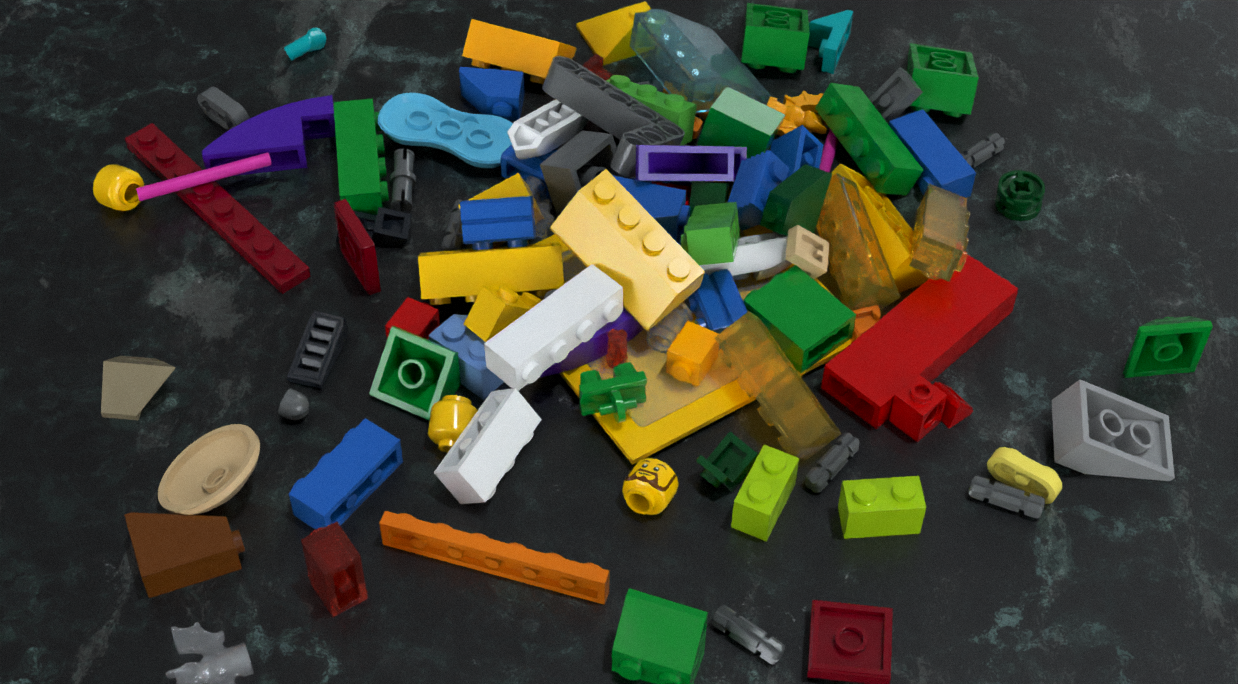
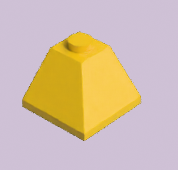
[576,1,659,66]

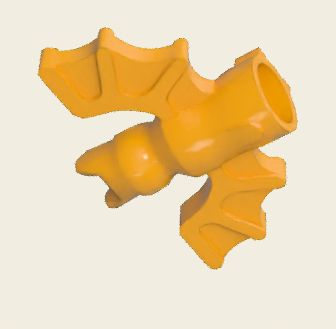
[767,91,827,136]

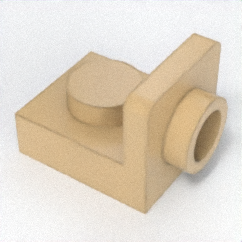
[785,225,829,279]

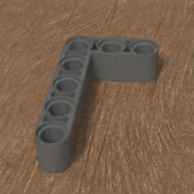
[542,56,685,178]

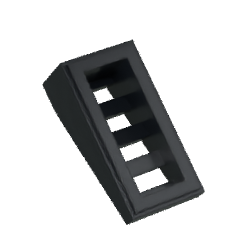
[287,311,349,389]

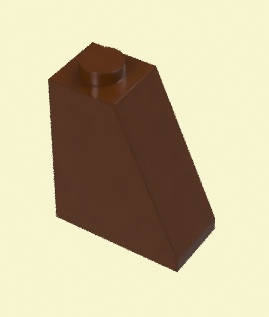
[124,512,245,598]

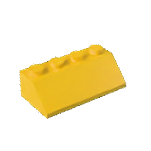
[821,163,942,293]
[550,169,705,331]
[418,242,564,305]

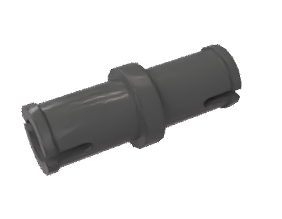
[389,148,416,213]

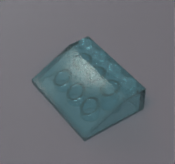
[630,9,772,113]

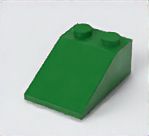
[741,3,810,73]
[907,43,979,117]

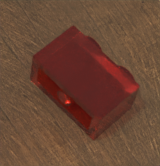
[301,521,368,617]

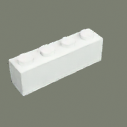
[484,264,623,391]

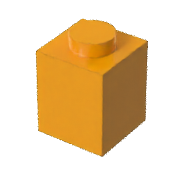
[666,321,720,387]

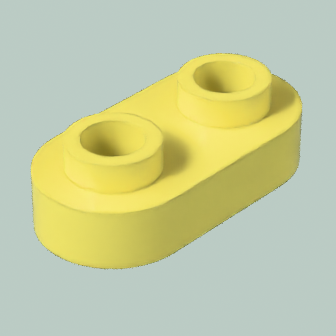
[987,447,1062,504]

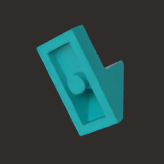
[808,10,853,74]

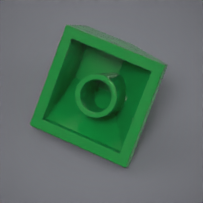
[1123,316,1213,378]

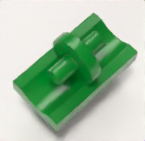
[579,362,647,423]

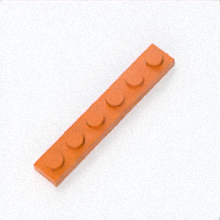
[379,511,610,605]

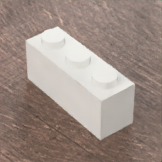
[434,388,542,504]

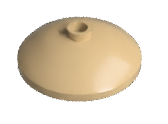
[158,424,260,515]

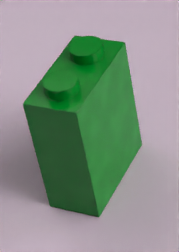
[743,265,856,373]

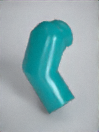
[284,27,327,61]

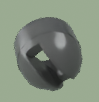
[278,388,309,421]

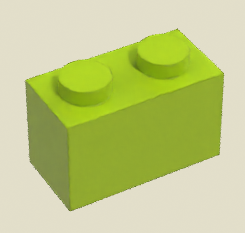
[731,445,799,542]
[838,476,926,539]

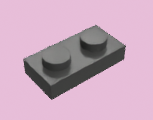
[869,67,923,125]

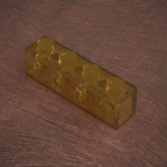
[816,173,900,311]
[909,184,971,281]
[715,311,842,460]

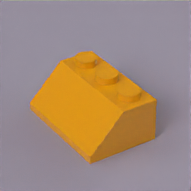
[462,19,577,84]

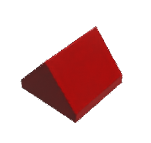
[933,381,973,429]

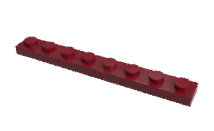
[125,123,311,294]

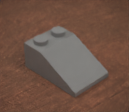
[1052,379,1175,481]

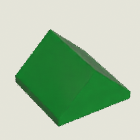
[697,87,786,159]
[369,326,461,421]

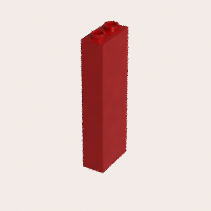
[821,251,1018,429]

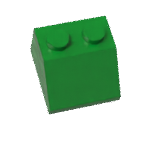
[612,588,708,684]

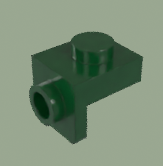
[696,432,759,492]

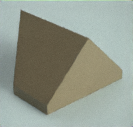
[101,356,176,420]

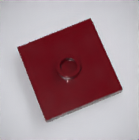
[334,199,381,295]
[807,600,893,684]

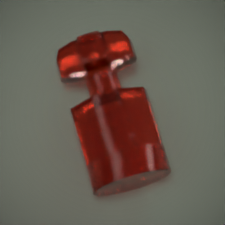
[606,329,628,369]

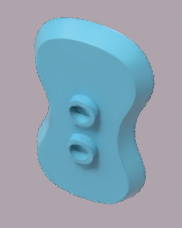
[378,93,513,168]

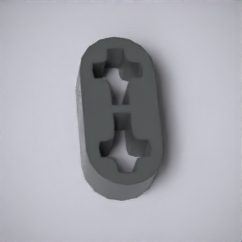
[197,86,250,131]

